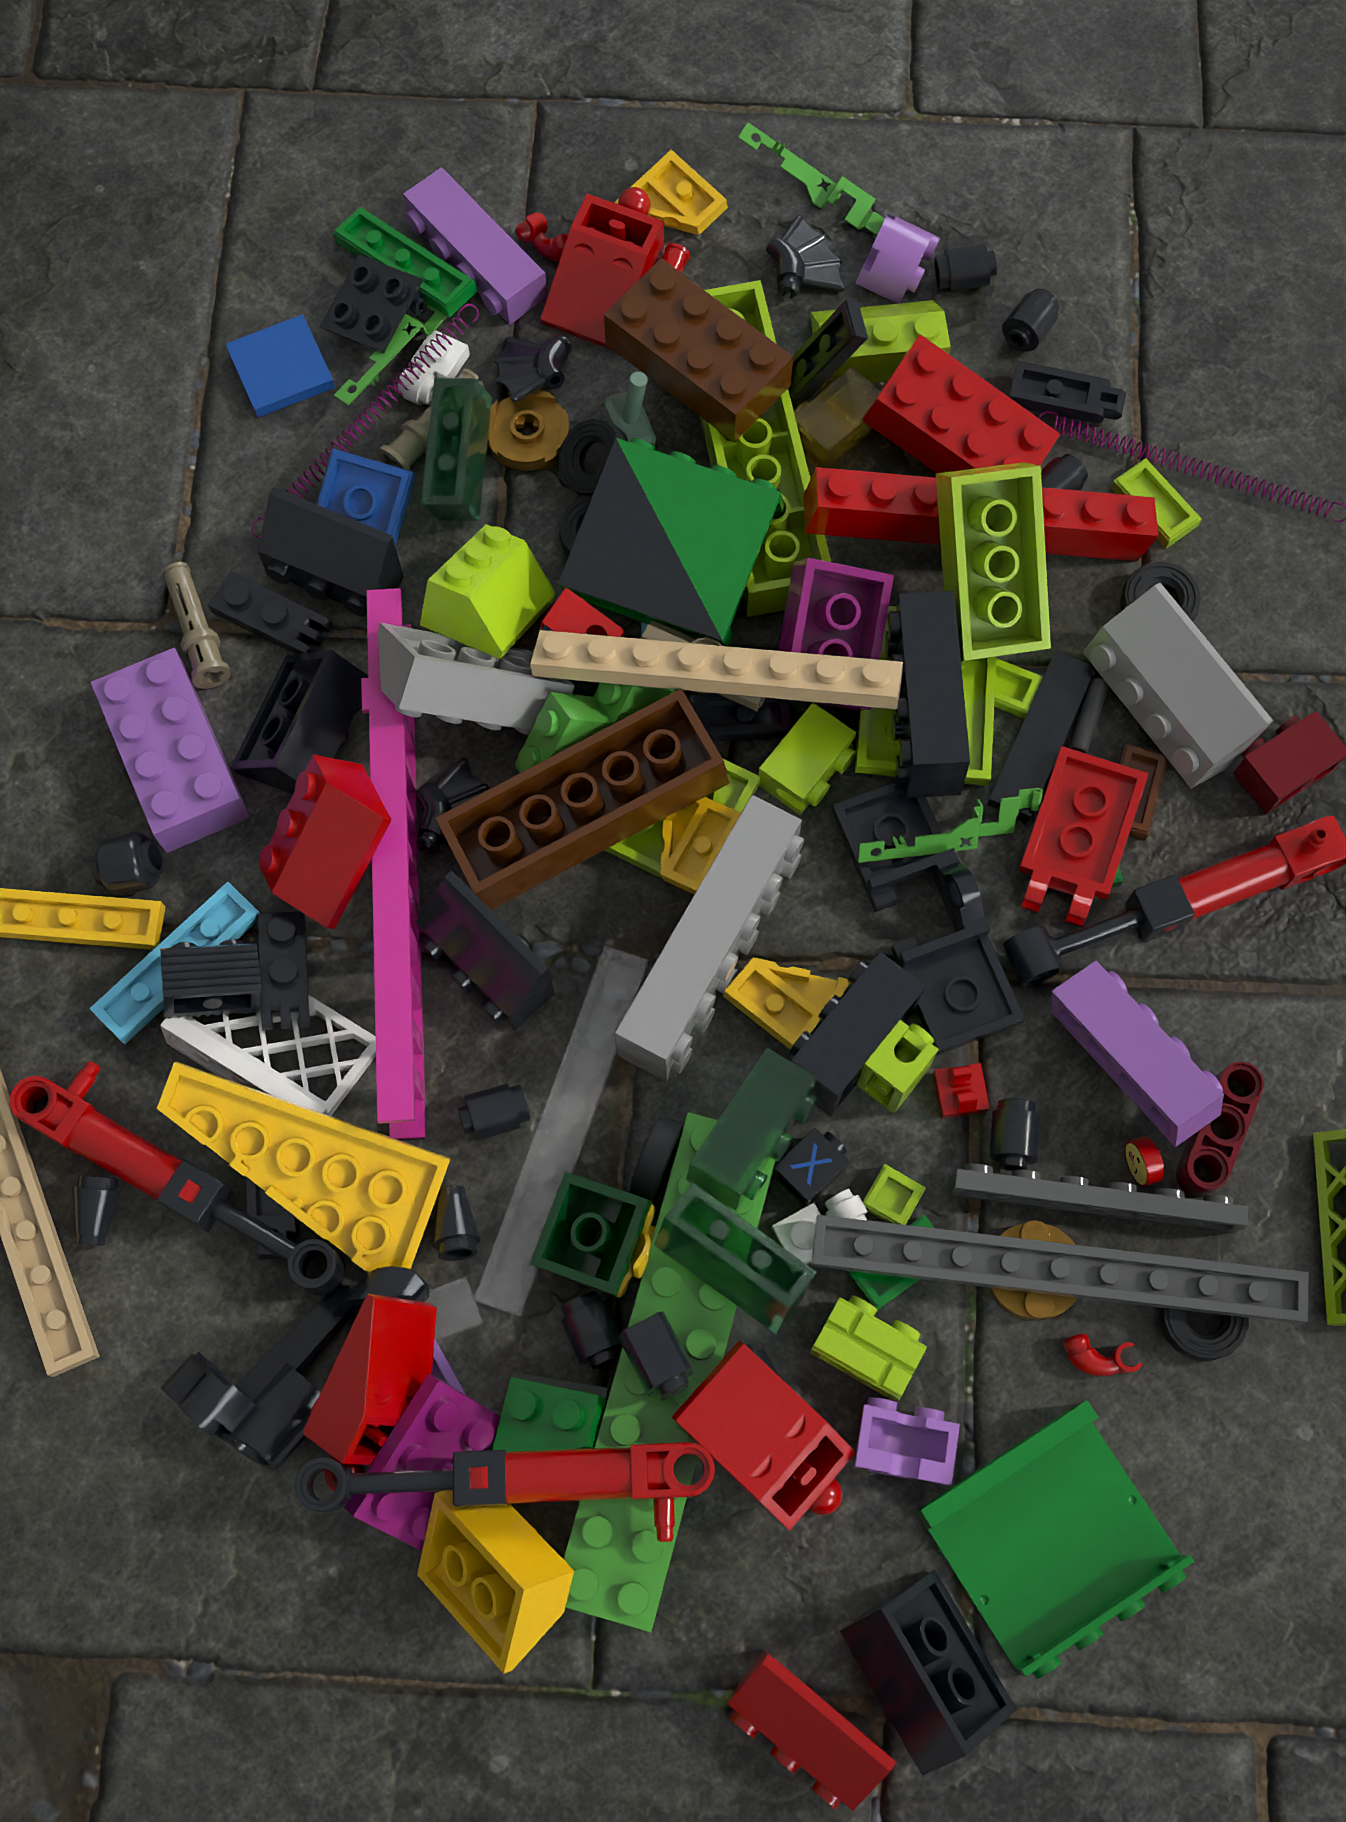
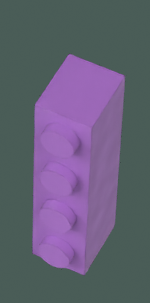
[403,167,548,325]
[1052,961,1224,1147]

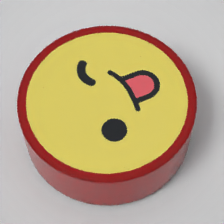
[1125,1136,1164,1187]

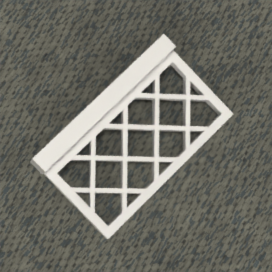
[160,964,376,1116]

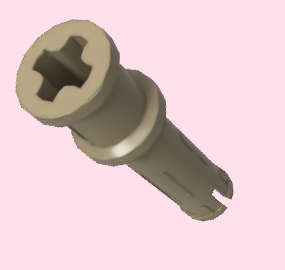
[377,369,484,471]
[162,562,231,689]

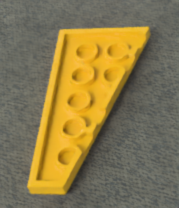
[157,1062,451,1272]

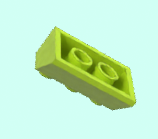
[810,300,951,388]
[420,524,556,659]

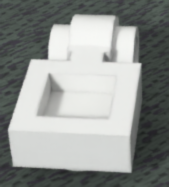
[398,330,470,406]
[772,1189,868,1270]

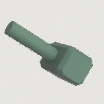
[602,372,656,447]

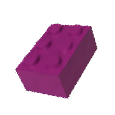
[778,558,894,711]

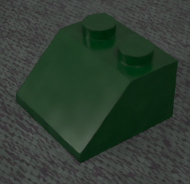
[530,1172,652,1296]

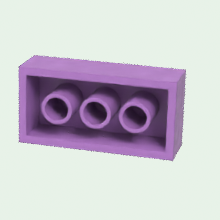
[91,647,250,853]

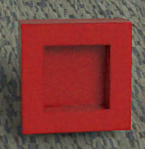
[932,1063,990,1119]

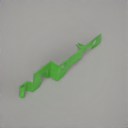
[738,122,885,239]
[334,303,448,406]
[858,788,1043,863]

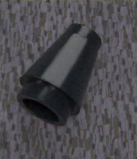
[72,1175,122,1246]
[432,1185,481,1261]

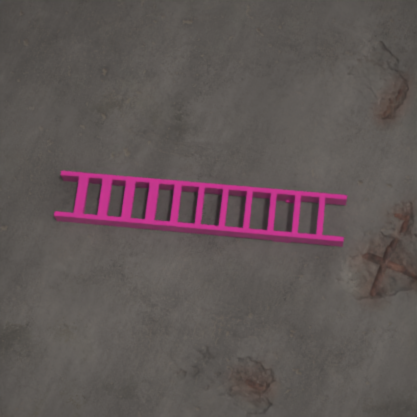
[361,588,426,1140]

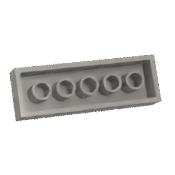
[615,795,805,1082]

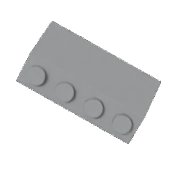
[1083,583,1273,788]
[378,622,575,735]

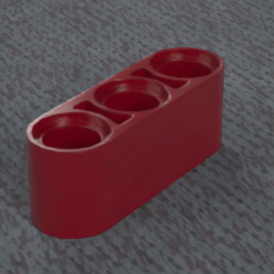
[1176,1061,1264,1198]

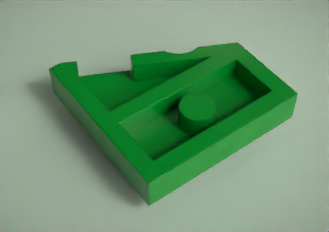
[492,1377,607,1452]

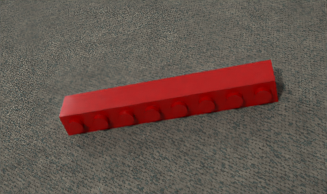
[803,467,1158,561]

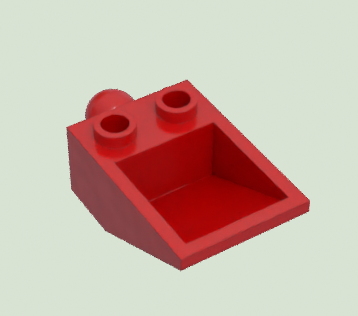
[540,187,665,350]
[302,1294,437,1492]
[671,1340,856,1531]

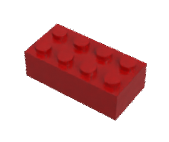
[861,334,1060,473]

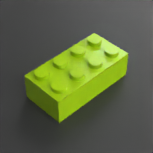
[936,462,1051,661]

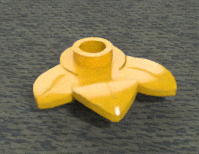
[617,1204,656,1298]

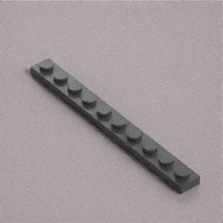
[811,1215,1309,1324]

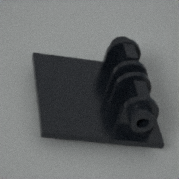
[320,255,427,353]

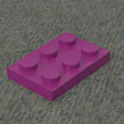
[344,1374,501,1551]

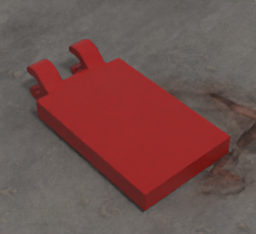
[1019,746,1149,928]

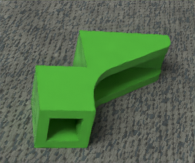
[515,682,675,773]

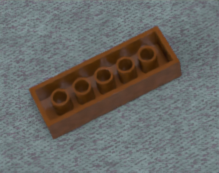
[436,688,730,910]

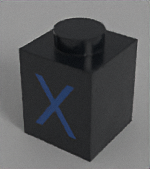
[772,1127,849,1208]

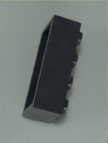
[885,591,970,798]

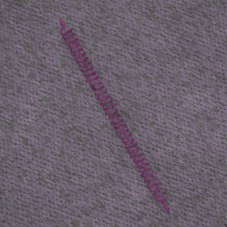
[251,304,479,538]
[1038,411,1346,522]

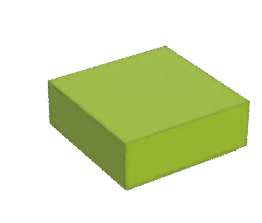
[863,1164,926,1225]

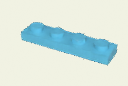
[89,882,260,1044]

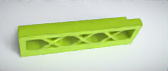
[1313,1129,1346,1326]

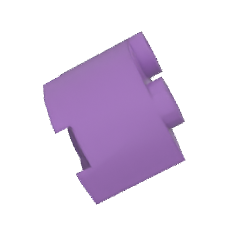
[855,213,940,304]
[854,1397,960,1485]

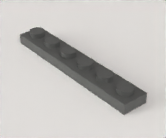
[949,1163,1249,1233]

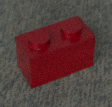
[1233,711,1346,815]

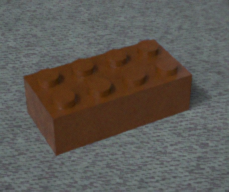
[604,258,793,443]

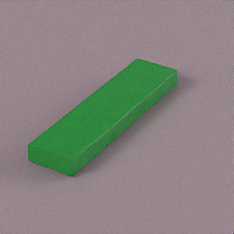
[332,207,478,318]

